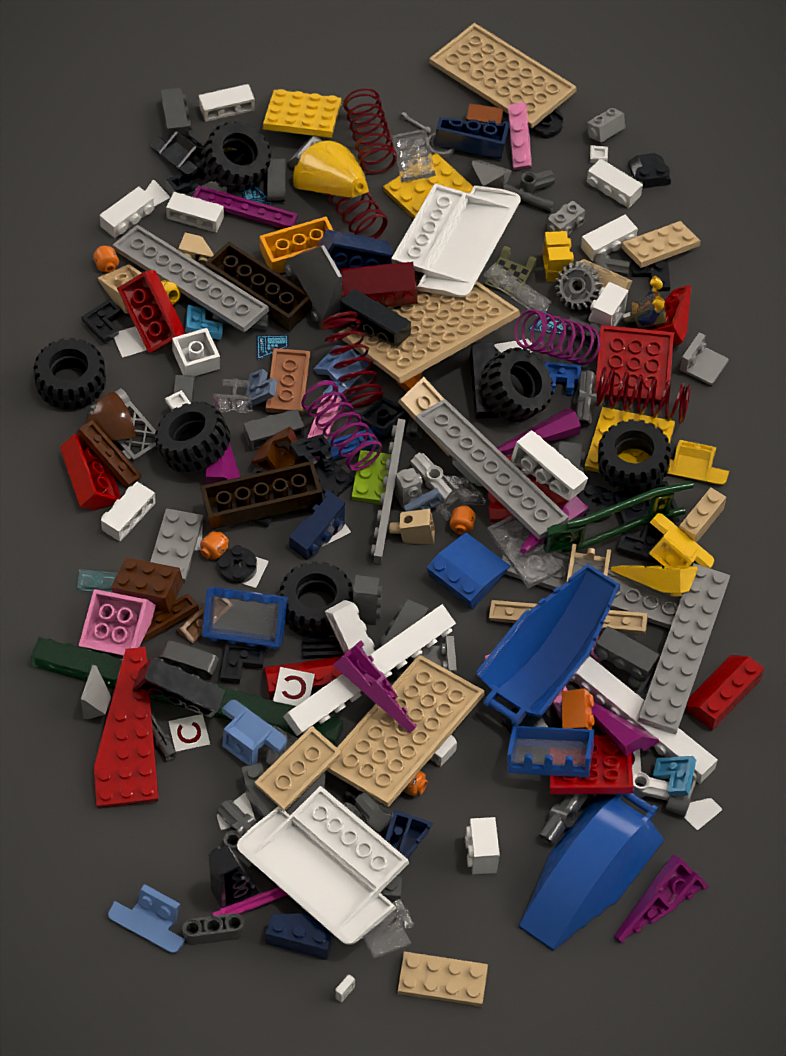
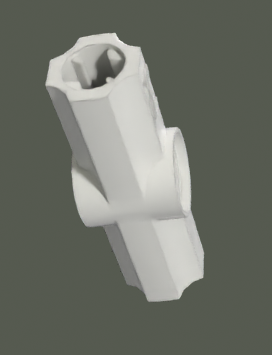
[410,453,458,503]
[633,772,669,801]

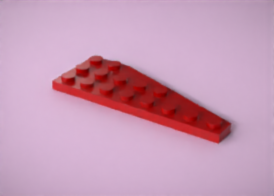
[94,647,159,808]

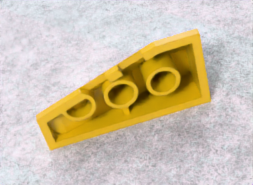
[611,565,698,596]

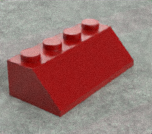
[117,270,187,353]
[60,434,121,511]
[685,655,765,731]
[264,657,342,703]

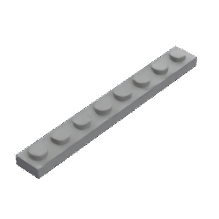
[371,419,405,564]

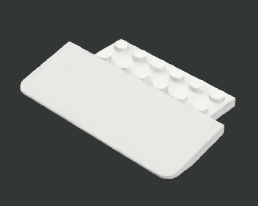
[392,184,520,297]
[237,786,409,944]

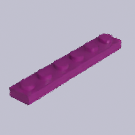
[193,185,298,229]

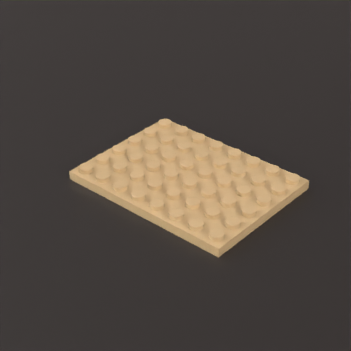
[339,281,520,383]

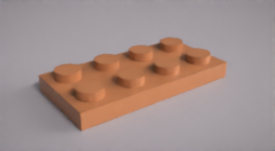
[266,348,310,415]

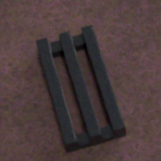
[302,637,343,659]

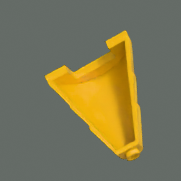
[293,141,369,198]

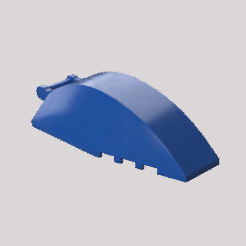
[476,564,620,726]
[519,793,664,951]

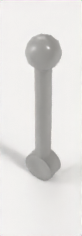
[400,112,431,134]

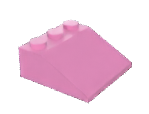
[79,589,156,656]

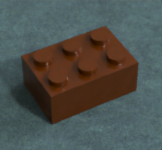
[111,557,184,612]

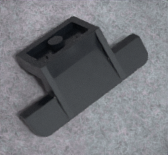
[151,131,204,177]

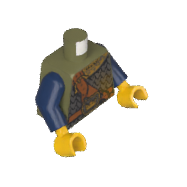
[623,276,667,329]

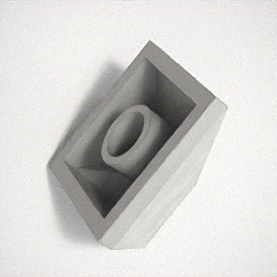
[472,160,512,189]
[81,665,112,720]

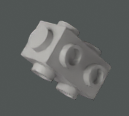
[587,108,626,142]
[547,200,585,236]
[395,468,423,509]

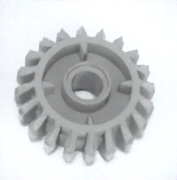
[555,261,604,310]

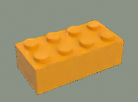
[259,216,333,274]

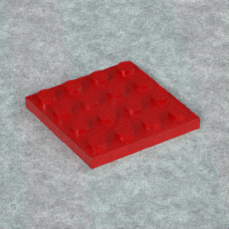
[594,325,674,403]
[550,735,633,795]

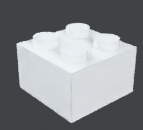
[588,282,629,326]
[172,328,220,376]
[465,817,500,874]

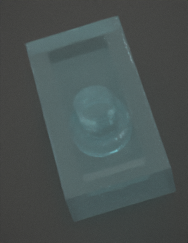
[77,569,118,593]

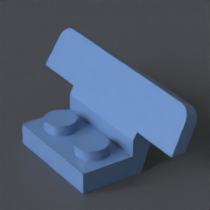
[314,345,370,398]
[222,700,287,766]
[108,884,185,954]

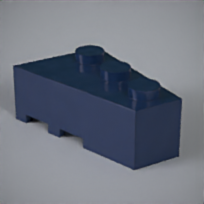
[289,490,345,560]
[384,809,433,859]
[266,913,335,960]

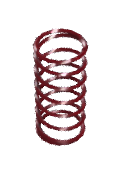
[343,88,397,174]
[323,192,388,239]
[320,311,384,408]
[595,367,691,424]

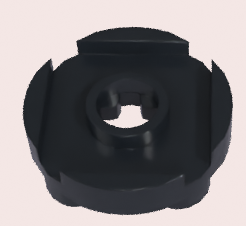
[530,109,563,139]
[578,485,616,522]
[218,545,257,583]

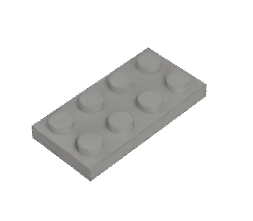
[150,508,204,583]

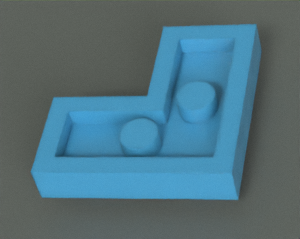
[185,305,223,340]
[653,756,696,796]

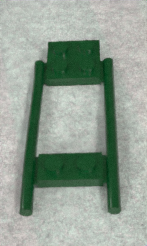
[543,481,694,554]

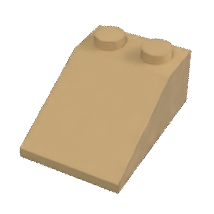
[98,264,141,314]

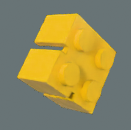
[542,231,574,283]

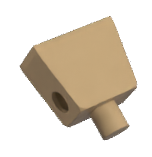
[390,509,435,545]

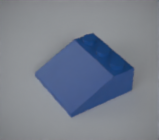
[426,532,510,609]

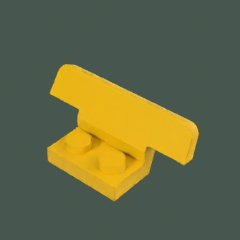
[668,440,730,485]
[649,513,714,568]

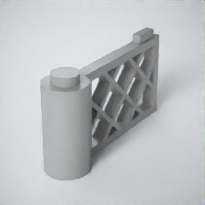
[88,388,157,462]

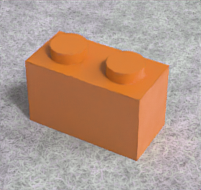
[562,688,594,730]

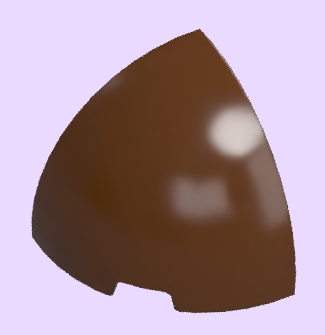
[86,391,136,441]
[252,427,304,471]

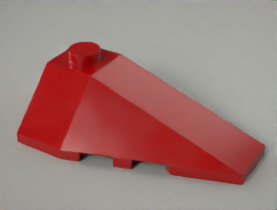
[644,285,691,346]

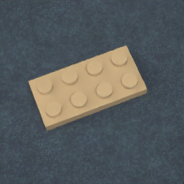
[621,221,701,268]
[398,377,451,457]
[254,726,342,812]
[398,952,488,1007]

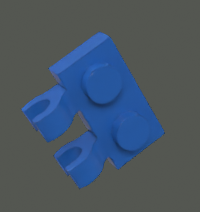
[544,361,581,396]

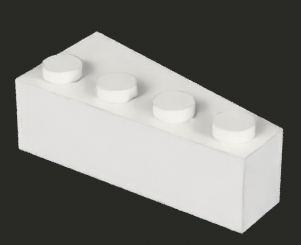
[510,430,588,501]

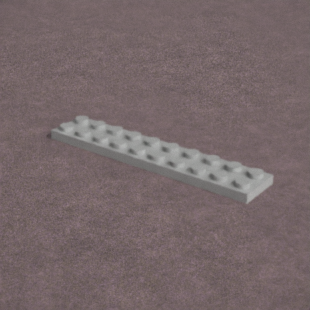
[112,225,269,332]
[415,399,569,540]
[502,538,682,629]
[638,563,731,734]

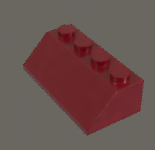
[341,262,418,307]

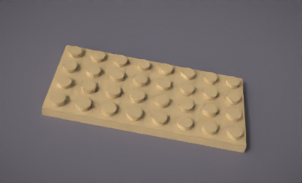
[429,23,577,129]
[326,654,485,807]

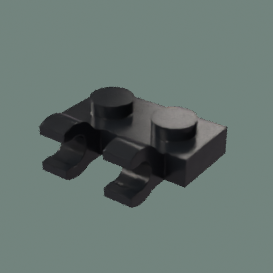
[289,434,333,467]

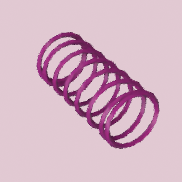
[514,309,600,365]
[301,380,382,470]

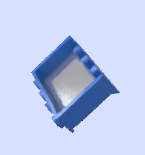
[202,587,288,649]
[507,726,594,778]

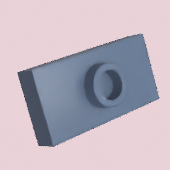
[404,488,445,512]

